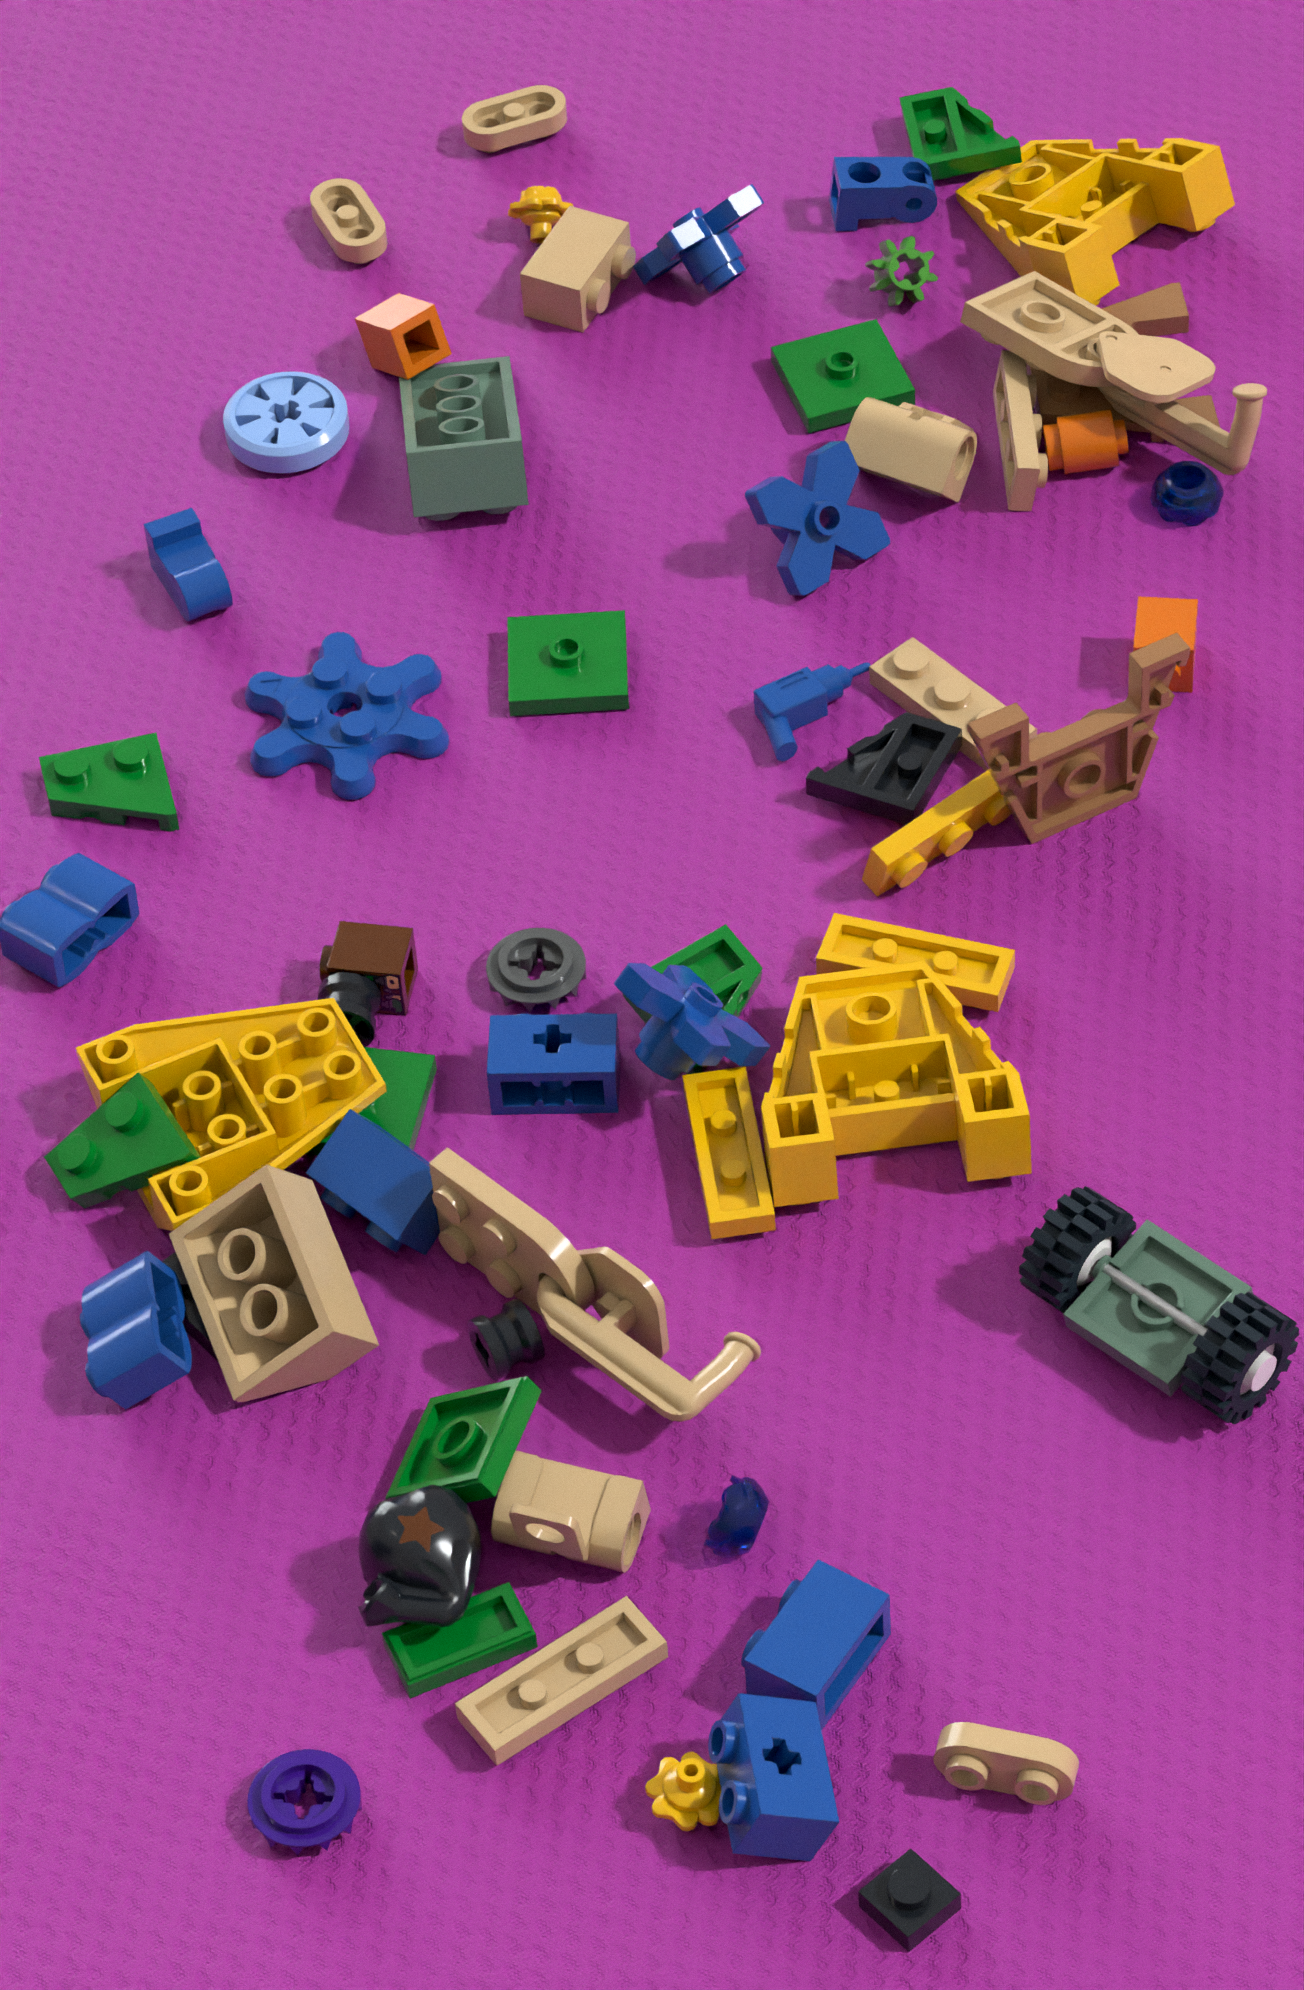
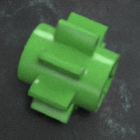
[865,236,938,307]

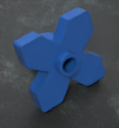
[633,184,764,294]
[745,441,890,596]
[614,963,771,1080]

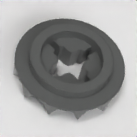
[486,928,586,1013]

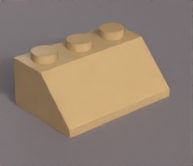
[169,1164,379,1403]

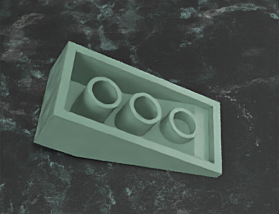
[399,356,529,521]

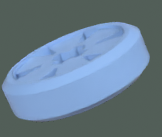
[223,371,349,473]

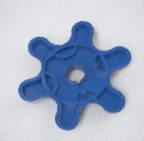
[244,632,450,800]

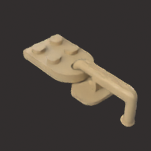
[960,271,1267,475]
[429,1147,761,1422]

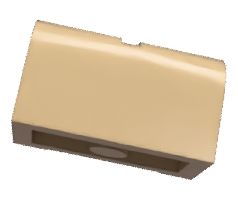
[845,397,977,503]
[491,1451,651,1573]

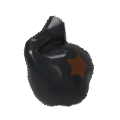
[358,1485,482,1628]

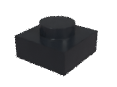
[858,1849,961,1952]

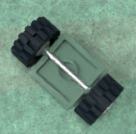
[1019,1186,1299,1424]

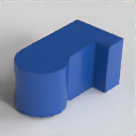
[829,157,938,231]
[143,508,233,621]

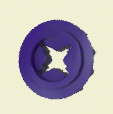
[247,1749,362,1855]

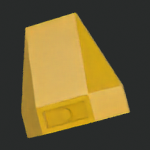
[75,998,387,1231]

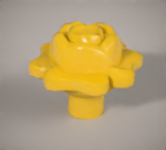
[508,186,573,244]
[645,1752,721,1831]

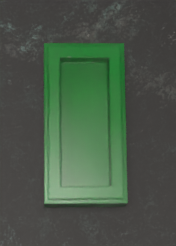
[382,1582,538,1699]

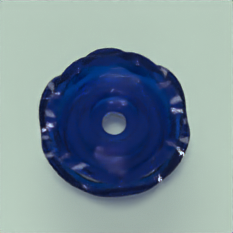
[1150,461,1224,526]
[704,1475,769,1558]

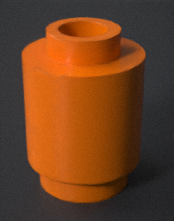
[1043,409,1129,475]

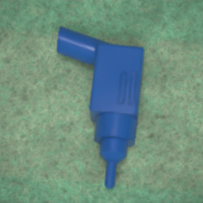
[753,662,871,761]

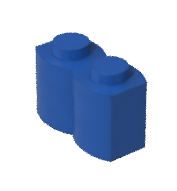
[0,853,140,987]
[79,1251,192,1410]

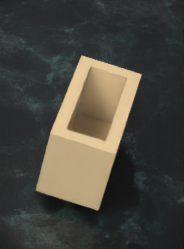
[520,206,636,333]

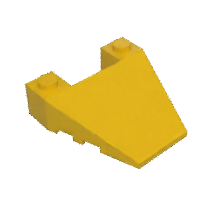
[955,138,1235,306]
[761,961,1032,1207]

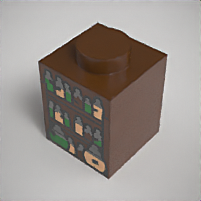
[320,921,418,1016]

